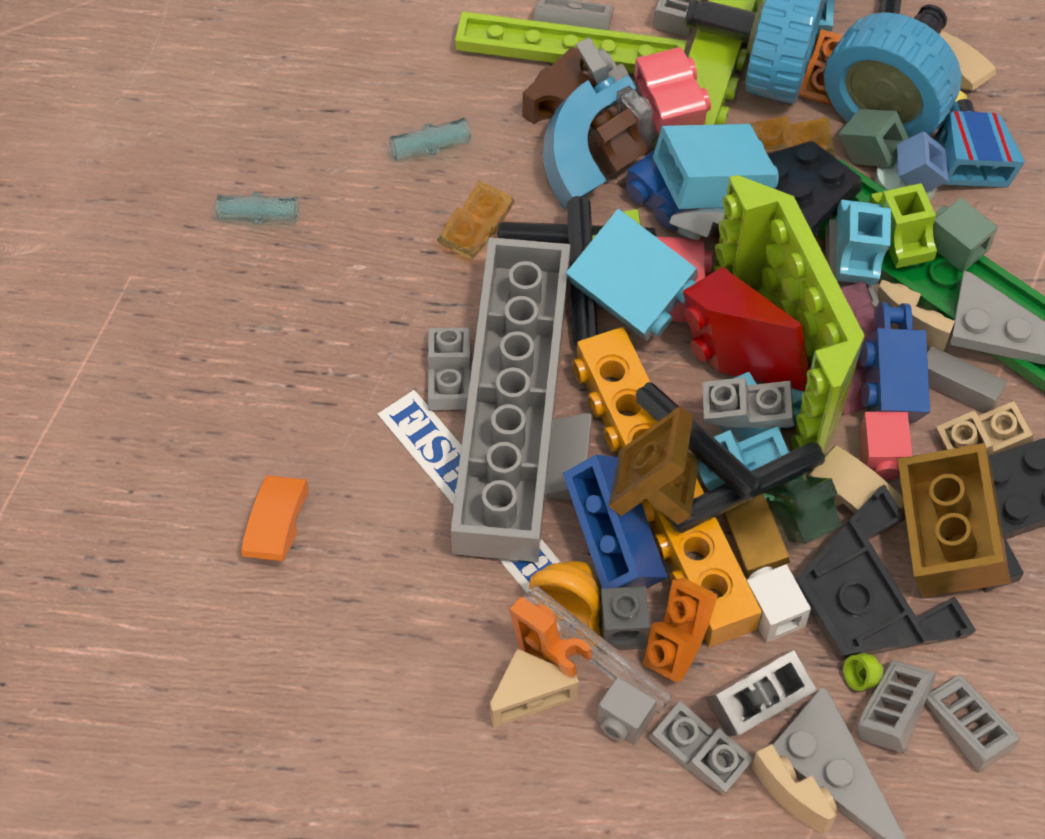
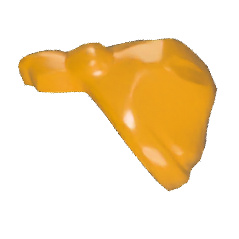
[529,561,601,648]

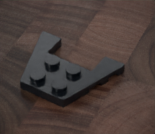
[767,141,862,237]
[983,438,1045,592]
[795,484,976,659]

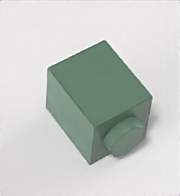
[838,109,909,167]
[933,197,998,272]

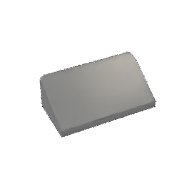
[534,0,614,30]
[927,346,1008,413]
[545,414,592,501]

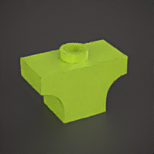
[869,183,937,268]

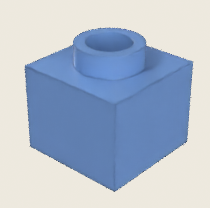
[896,131,949,192]

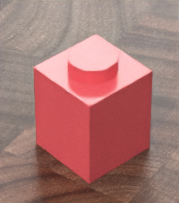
[859,412,912,481]

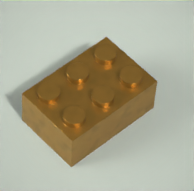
[898,443,1011,598]

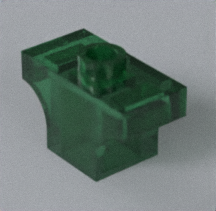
[763,473,842,544]

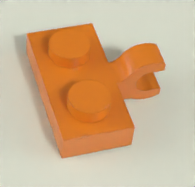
[509,596,592,677]

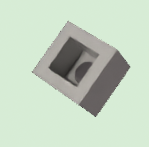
[597,677,657,745]

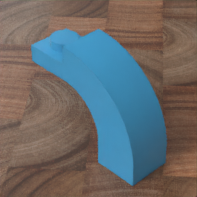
[543,75,636,209]

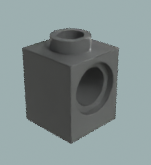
[599,586,650,651]

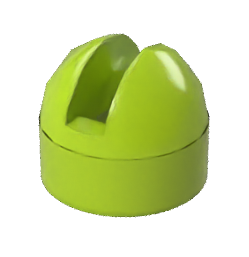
[843,653,884,691]

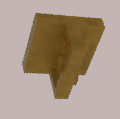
[609,405,699,525]

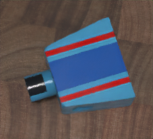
[935,99,1025,187]

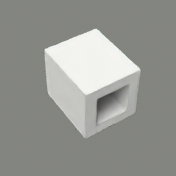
[747,564,811,643]

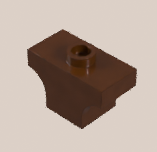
[522,46,596,124]
[588,108,649,175]

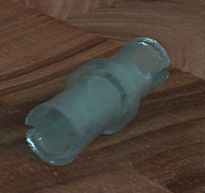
[389,117,471,161]
[215,192,299,224]

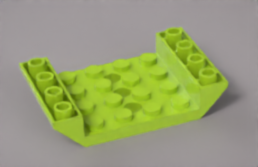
[712,175,865,472]

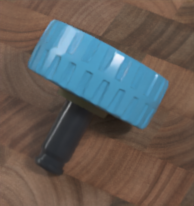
[685,0,825,104]
[824,4,962,138]

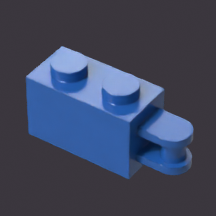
[859,302,930,422]

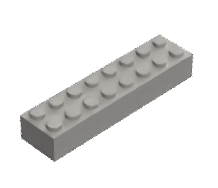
[451,237,570,562]

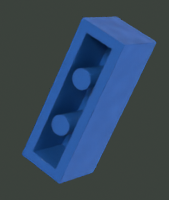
[563,454,668,589]

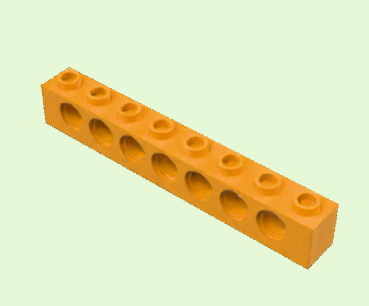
[572,326,762,648]

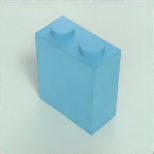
[653,124,778,209]
[566,208,698,341]

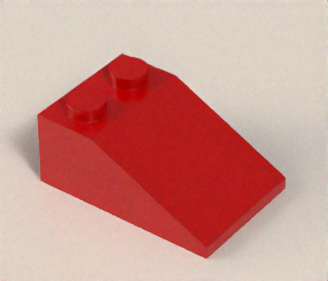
[683,267,809,392]

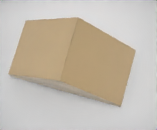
[490,649,579,728]

